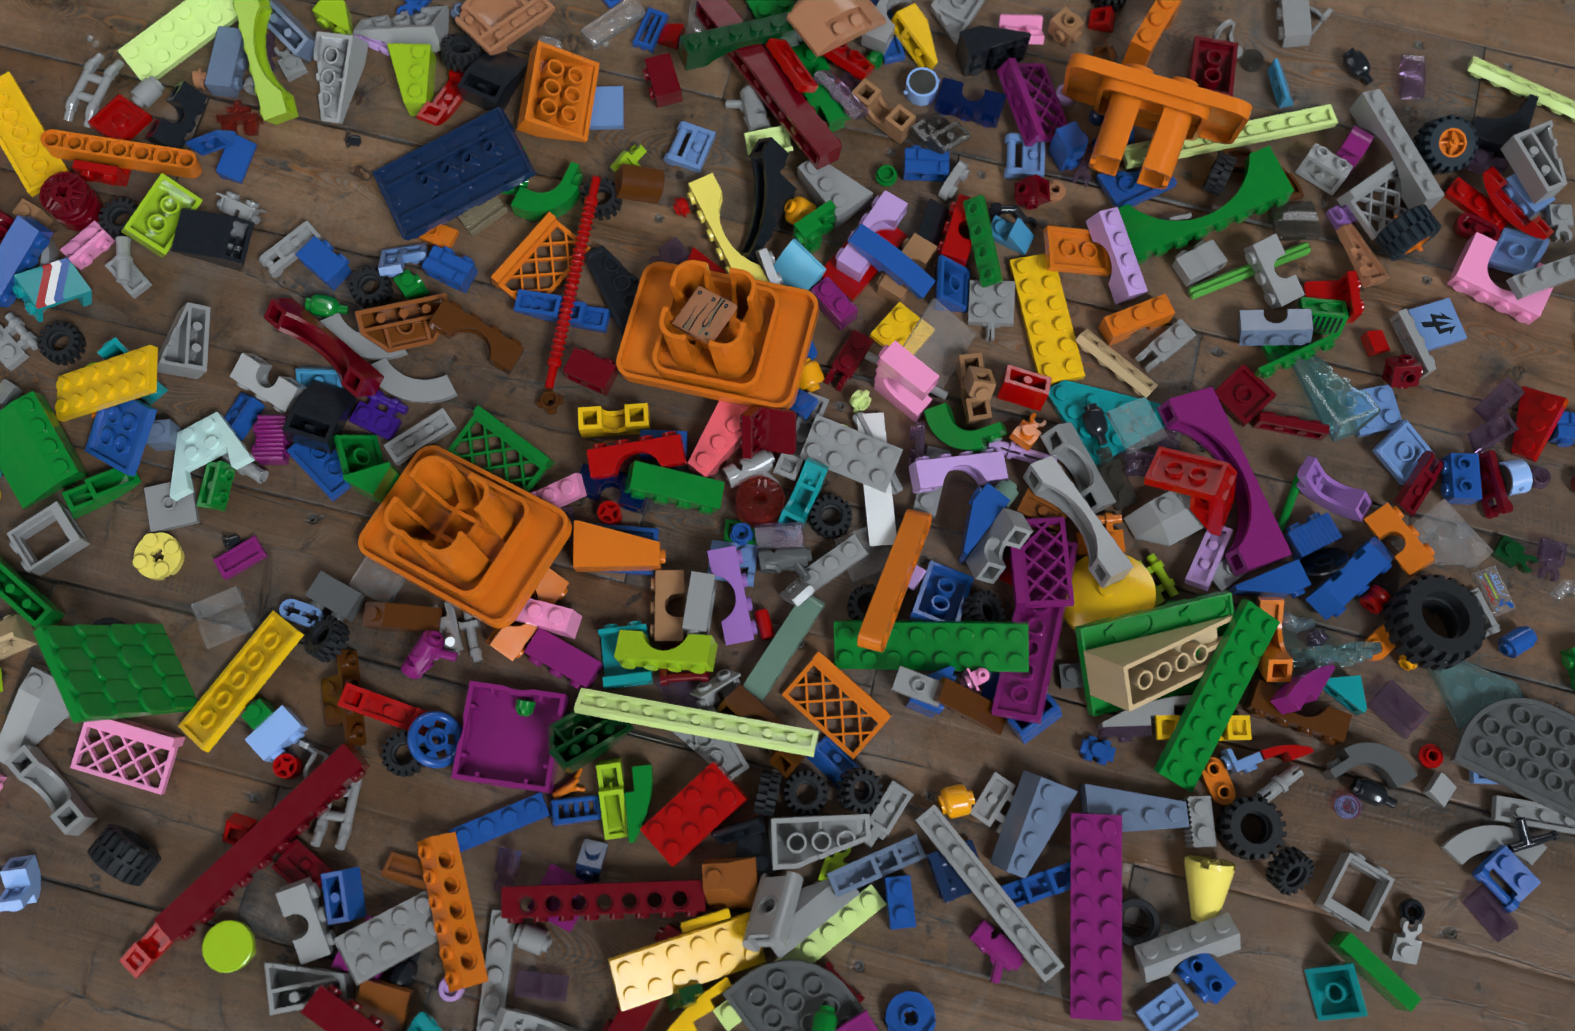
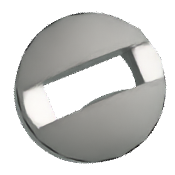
[243,76,256,95]

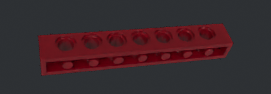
[501,879,705,923]

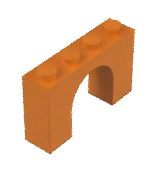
[1122,0,1184,66]

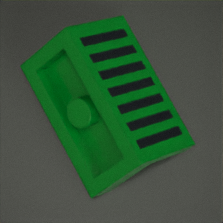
[1298,297,1349,335]

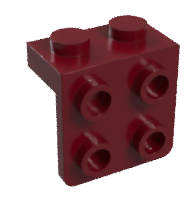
[739,404,796,459]

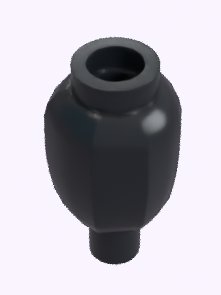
[1342,48,1374,86]
[1082,403,1108,446]
[1350,778,1397,809]
[388,952,422,989]

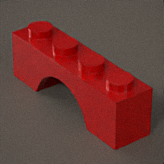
[587,431,687,480]

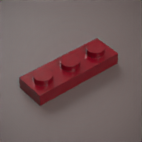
[1253,411,1330,441]

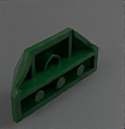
[547,711,634,773]

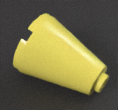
[1184,855,1236,924]

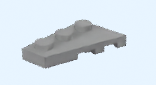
[672,705,750,779]

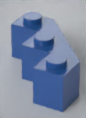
[1305,535,1395,620]

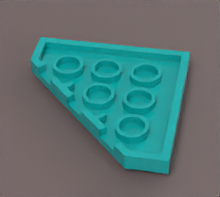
[1047,380,1166,467]

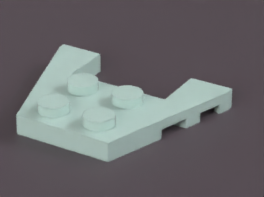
[170,412,255,501]

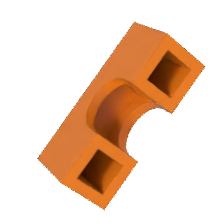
[1098,293,1175,346]
[1364,503,1435,579]

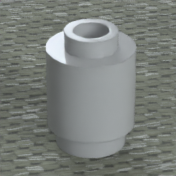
[130,76,165,109]
[513,923,552,956]

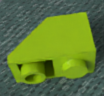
[312,0,354,35]

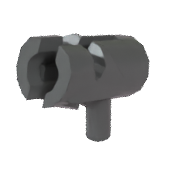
[758,543,812,582]

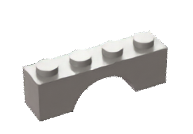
[861,0,912,55]
[1040,422,1116,514]
[5,745,98,836]
[1134,912,1241,983]

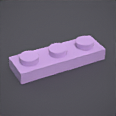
[1185,527,1233,591]

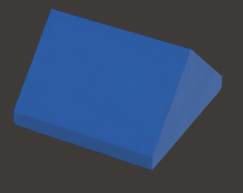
[933,255,970,312]

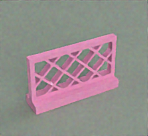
[70,718,185,795]

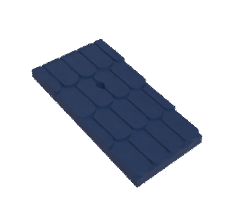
[372,106,537,241]

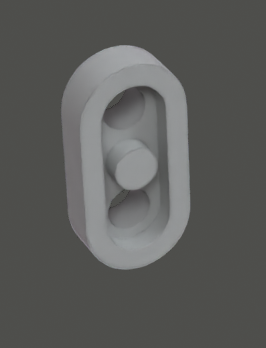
[938,160,970,201]

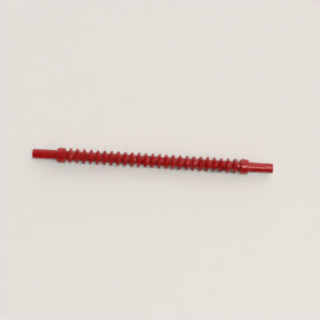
[544,176,601,389]

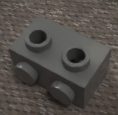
[305,571,367,622]

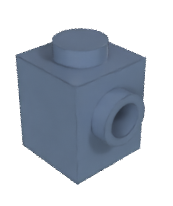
[147,419,181,451]

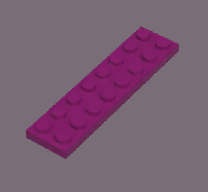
[991,536,1079,724]
[1070,812,1122,1021]

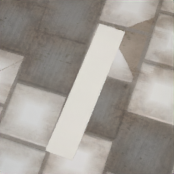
[856,412,897,546]

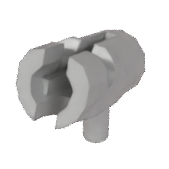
[726,84,770,132]
[722,449,779,489]
[432,602,464,656]

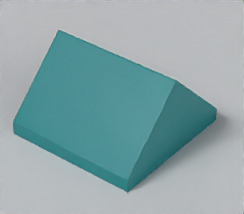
[1304,961,1368,1021]

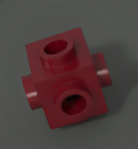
[1014,174,1051,210]
[1382,354,1423,389]

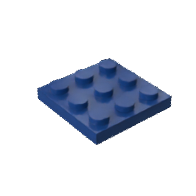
[84,399,157,476]

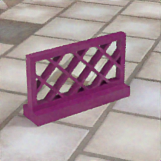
[997,58,1068,147]
[1009,517,1074,612]

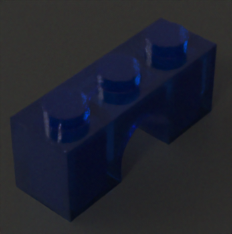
[934,77,1006,128]
[580,463,648,515]

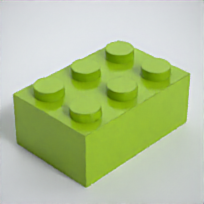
[121,173,203,258]

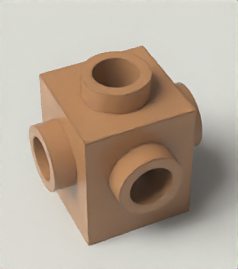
[1047,6,1085,48]

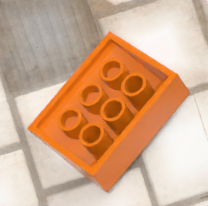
[516,40,600,143]

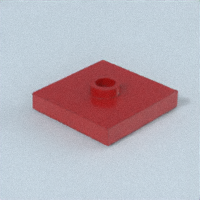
[87,94,153,141]

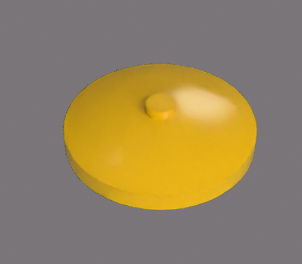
[1064,555,1156,631]

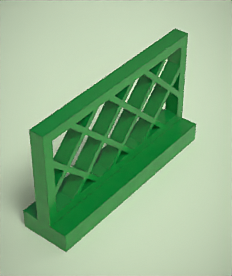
[447,405,555,493]

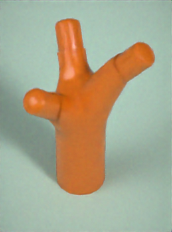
[552,768,585,800]

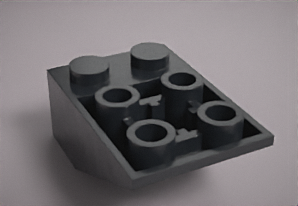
[955,25,1031,77]
[457,51,528,111]
[171,208,254,271]
[282,380,357,455]

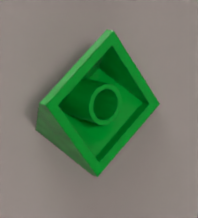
[334,435,384,475]
[343,462,401,504]

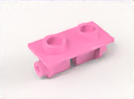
[959,668,990,693]

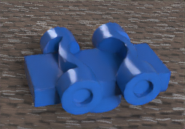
[1079,735,1116,766]

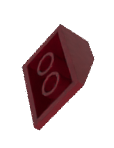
[1186,35,1238,97]

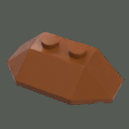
[354,293,448,353]

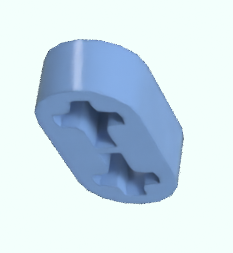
[279,599,326,628]

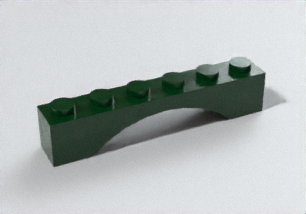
[678,12,806,71]

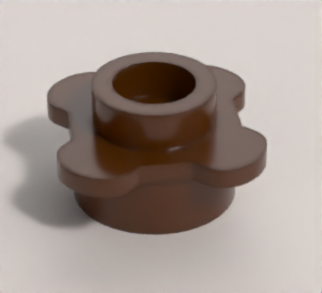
[537,389,564,415]

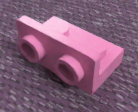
[998,14,1044,45]
[60,220,115,270]

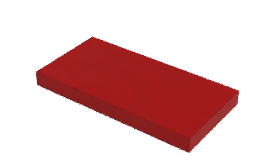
[821,227,908,302]

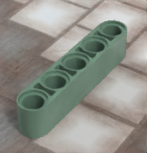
[743,595,826,701]

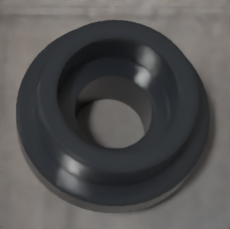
[1398,899,1425,924]

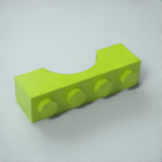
[614,630,718,674]

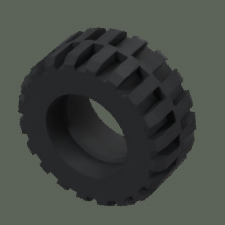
[1383,574,1487,671]

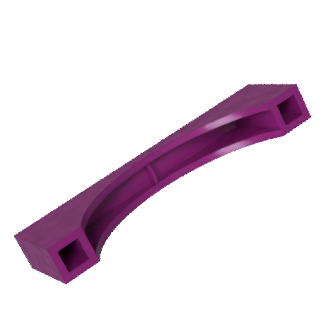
[1157,387,1292,577]

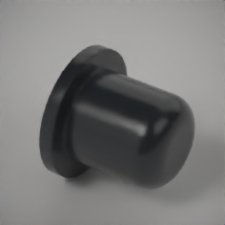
[345,132,361,148]
[222,534,241,550]

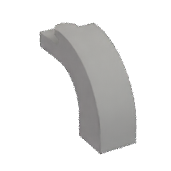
[492,1007,578,1031]

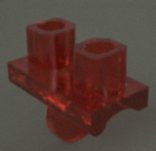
[216,100,264,136]

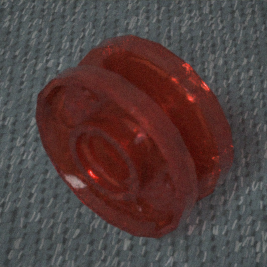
[735,476,785,529]

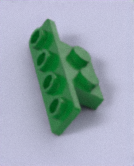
[963,195,1003,288]
[1254,332,1340,379]

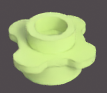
[849,390,871,414]

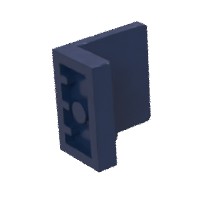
[926,839,979,903]

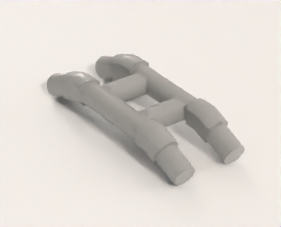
[63,53,124,128]
[310,778,363,850]

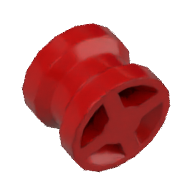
[597,501,622,525]
[1359,584,1391,614]
[272,754,303,779]

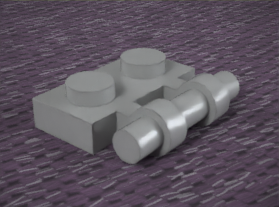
[0,313,39,371]
[969,772,1016,835]

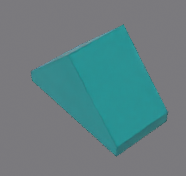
[1323,675,1367,716]

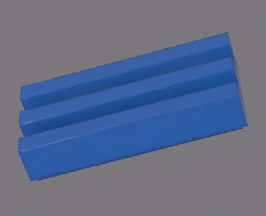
[632,7,669,54]

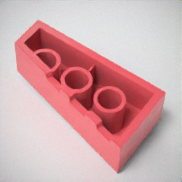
[688,401,749,479]

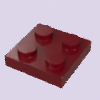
[1215,363,1277,427]

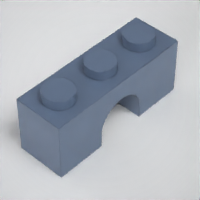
[1238,309,1313,346]

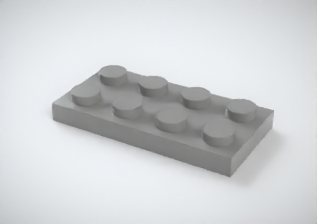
[799,415,903,493]
[334,890,438,986]

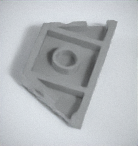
[930,0,986,44]

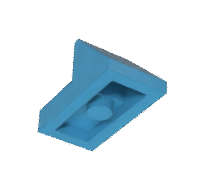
[991,215,1035,256]

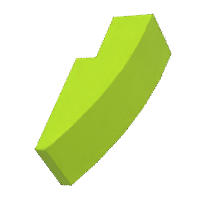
[596,758,628,840]

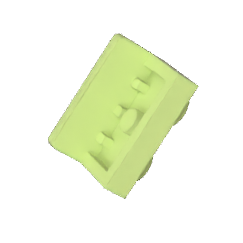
[744,126,794,160]

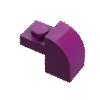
[1336,124,1374,177]

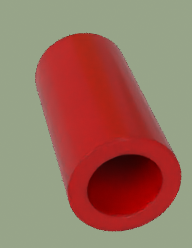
[754,609,775,641]

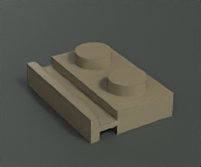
[457,196,508,237]

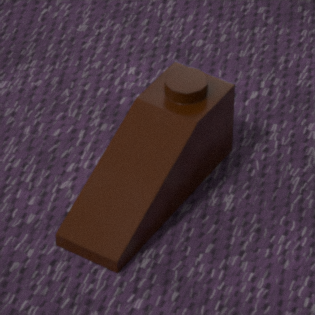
[362,602,442,632]

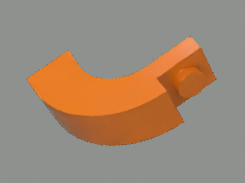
[1257,597,1293,682]

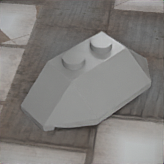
[1122,491,1205,547]

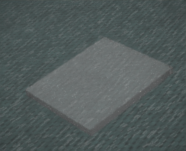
[903,298,976,388]

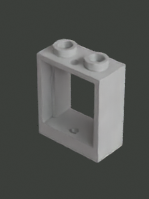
[6,501,90,576]
[682,571,717,636]
[1315,851,1395,932]

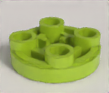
[202,920,256,973]

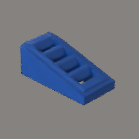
[550,795,602,827]

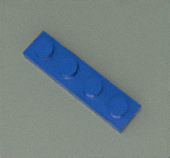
[449,792,551,853]

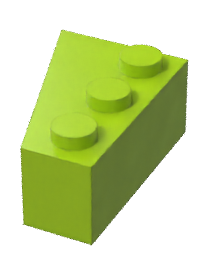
[387,43,436,116]

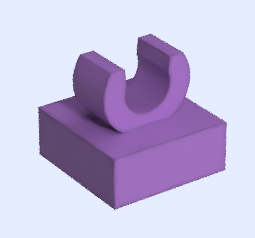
[1325,204,1358,230]

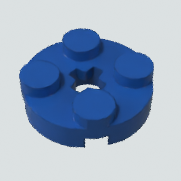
[885,990,936,1031]

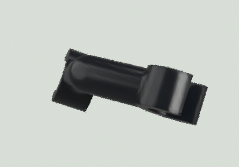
[989,202,1037,230]

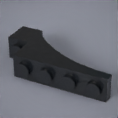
[739,137,797,262]

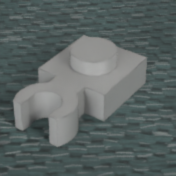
[274,45,308,82]
[1545,204,1574,243]
[1388,917,1423,965]

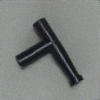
[1507,817,1559,853]

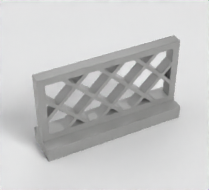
[1337,160,1409,240]

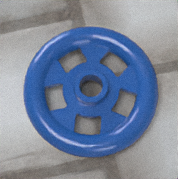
[407,711,463,768]

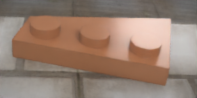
[1336,223,1390,288]

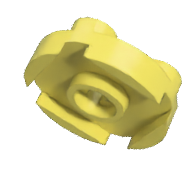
[133,533,185,580]

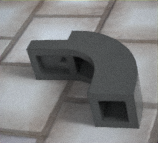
[1321,742,1418,790]

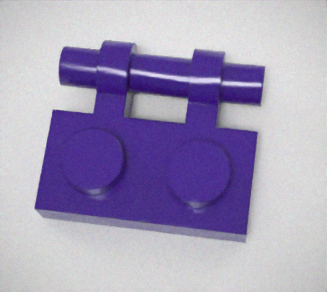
[348,390,409,441]

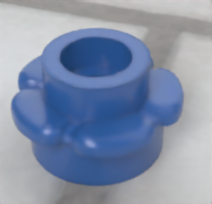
[730,523,753,546]

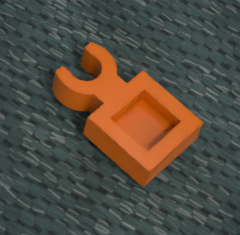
[1009,413,1047,451]

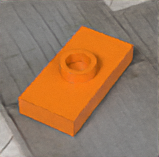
[416,224,459,249]

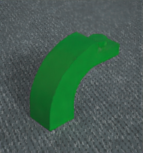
[511,161,583,221]
[924,403,1007,453]

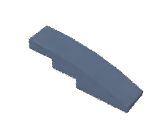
[827,834,926,897]

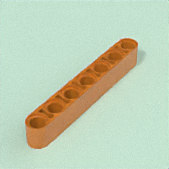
[40,129,203,179]
[857,509,932,652]

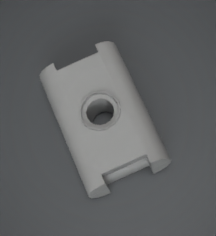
[742,871,803,952]

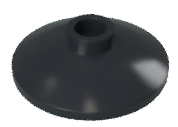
[1300,548,1349,576]

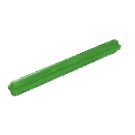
[1187,242,1311,299]

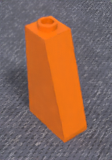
[573,520,666,572]

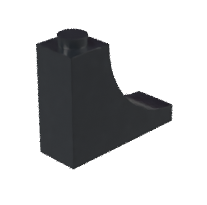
[1470,94,1539,161]

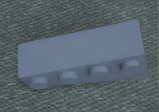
[990,770,1078,878]
[1079,784,1189,832]

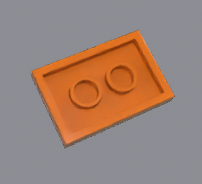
[1043,226,1112,276]

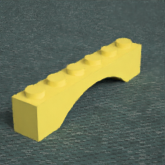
[687,173,769,282]

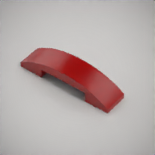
[416,68,466,126]
[1483,167,1554,240]
[337,682,438,736]

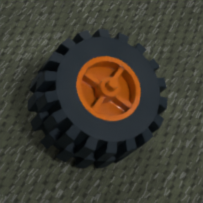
[1413,115,1479,175]
[1375,204,1442,261]

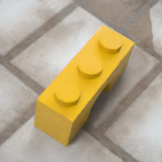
[578,403,651,438]

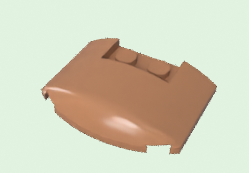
[455,0,555,55]
[786,0,887,57]

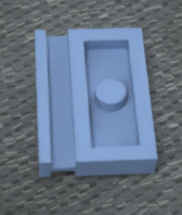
[1135,982,1199,1031]

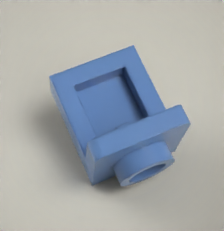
[1220,748,1264,774]

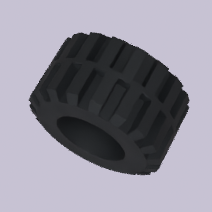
[1216,796,1287,860]
[87,824,162,886]

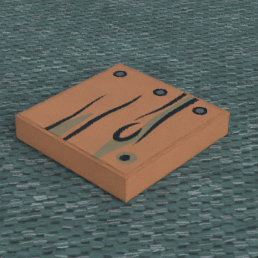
[672,286,738,344]

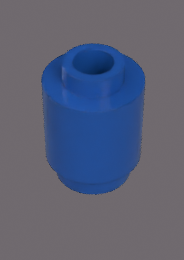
[1498,626,1537,658]

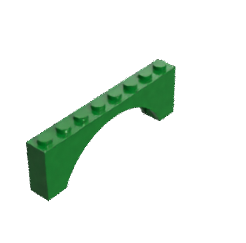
[1118,145,1294,265]

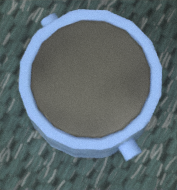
[903,67,940,106]
[1499,459,1533,496]

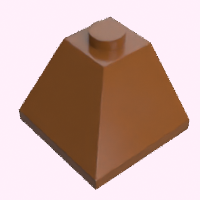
[702,856,758,909]

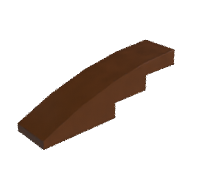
[933,677,1007,735]

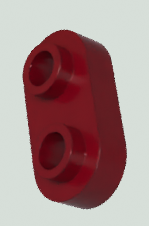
[1454,213,1500,241]

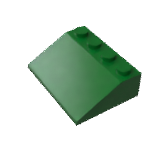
[0,391,89,509]

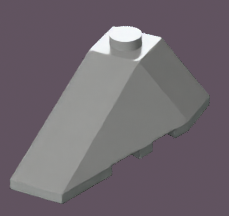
[353,6,449,53]
[313,31,369,124]
[0,667,70,765]
[768,814,871,870]
[771,879,860,959]

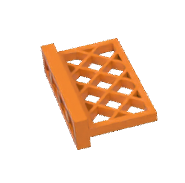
[491,212,591,301]
[782,651,892,760]

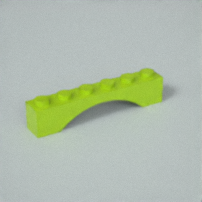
[233,0,299,125]

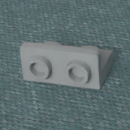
[1295,143,1353,196]

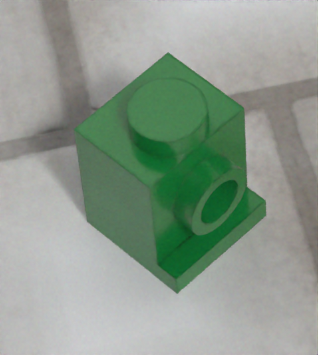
[393,269,431,300]
[241,698,276,730]

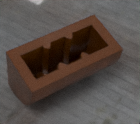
[615,164,664,204]

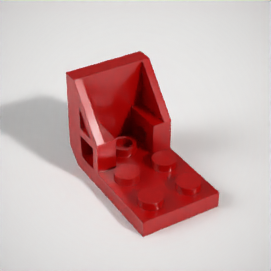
[1144,446,1238,536]

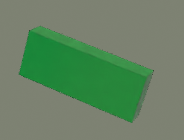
[1327,931,1422,1012]

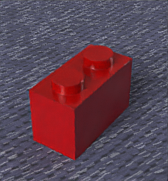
[996,365,1052,411]

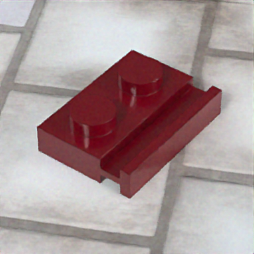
[271,839,334,889]

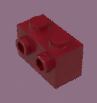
[642,52,683,108]
[563,347,618,397]

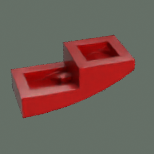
[1254,745,1314,762]
[119,923,174,978]

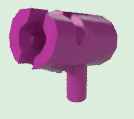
[401,630,458,679]
[969,919,1025,984]

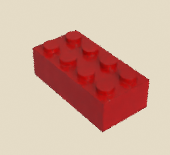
[640,761,749,867]

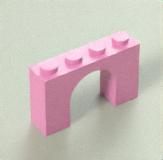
[1446,232,1553,325]
[874,341,940,423]

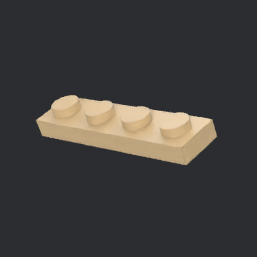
[1075,329,1158,398]

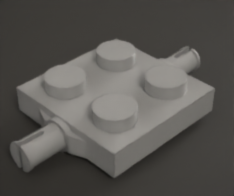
[968,280,1015,341]

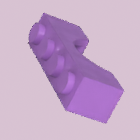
[707,546,758,645]

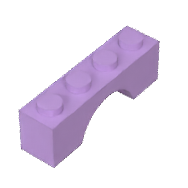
[835,190,908,282]
[1086,207,1148,304]
[908,449,1008,493]

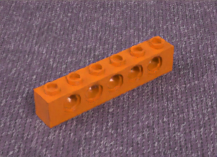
[417,832,489,992]

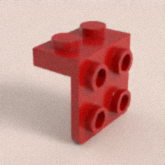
[72,149,131,187]
[1303,271,1364,324]

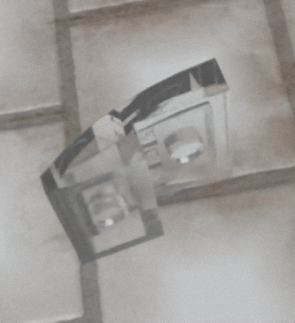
[1106,397,1168,454]
[191,586,254,649]

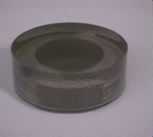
[1240,49,1264,72]

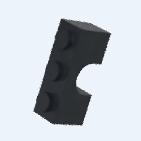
[145,81,207,149]

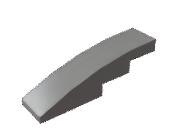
[1097,695,1192,730]

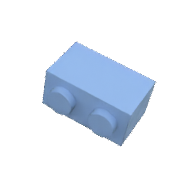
[245,705,309,763]

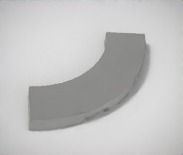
[320,313,408,360]
[371,357,458,404]
[1440,825,1547,865]

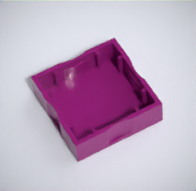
[451,681,570,794]

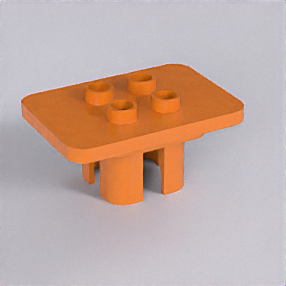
[1062,53,1253,190]
[616,260,819,410]
[358,445,572,628]

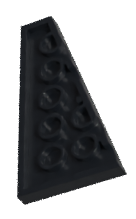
[583,245,639,336]

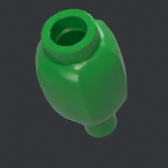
[305,294,349,317]
[812,1005,837,1031]

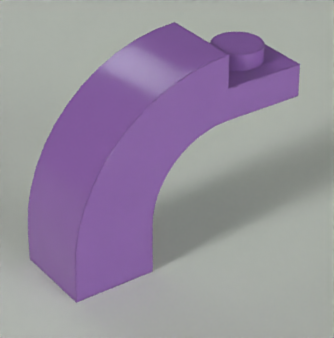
[1296,456,1372,522]

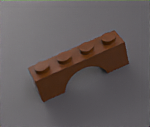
[429,299,524,375]
[1244,680,1352,746]
[715,684,807,778]

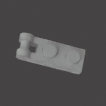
[259,220,323,278]

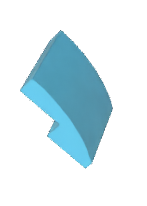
[773,239,826,291]

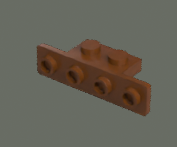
[321,650,366,746]

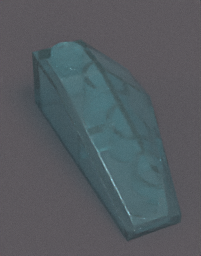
[1292,355,1381,442]

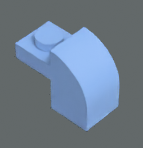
[0,855,41,912]

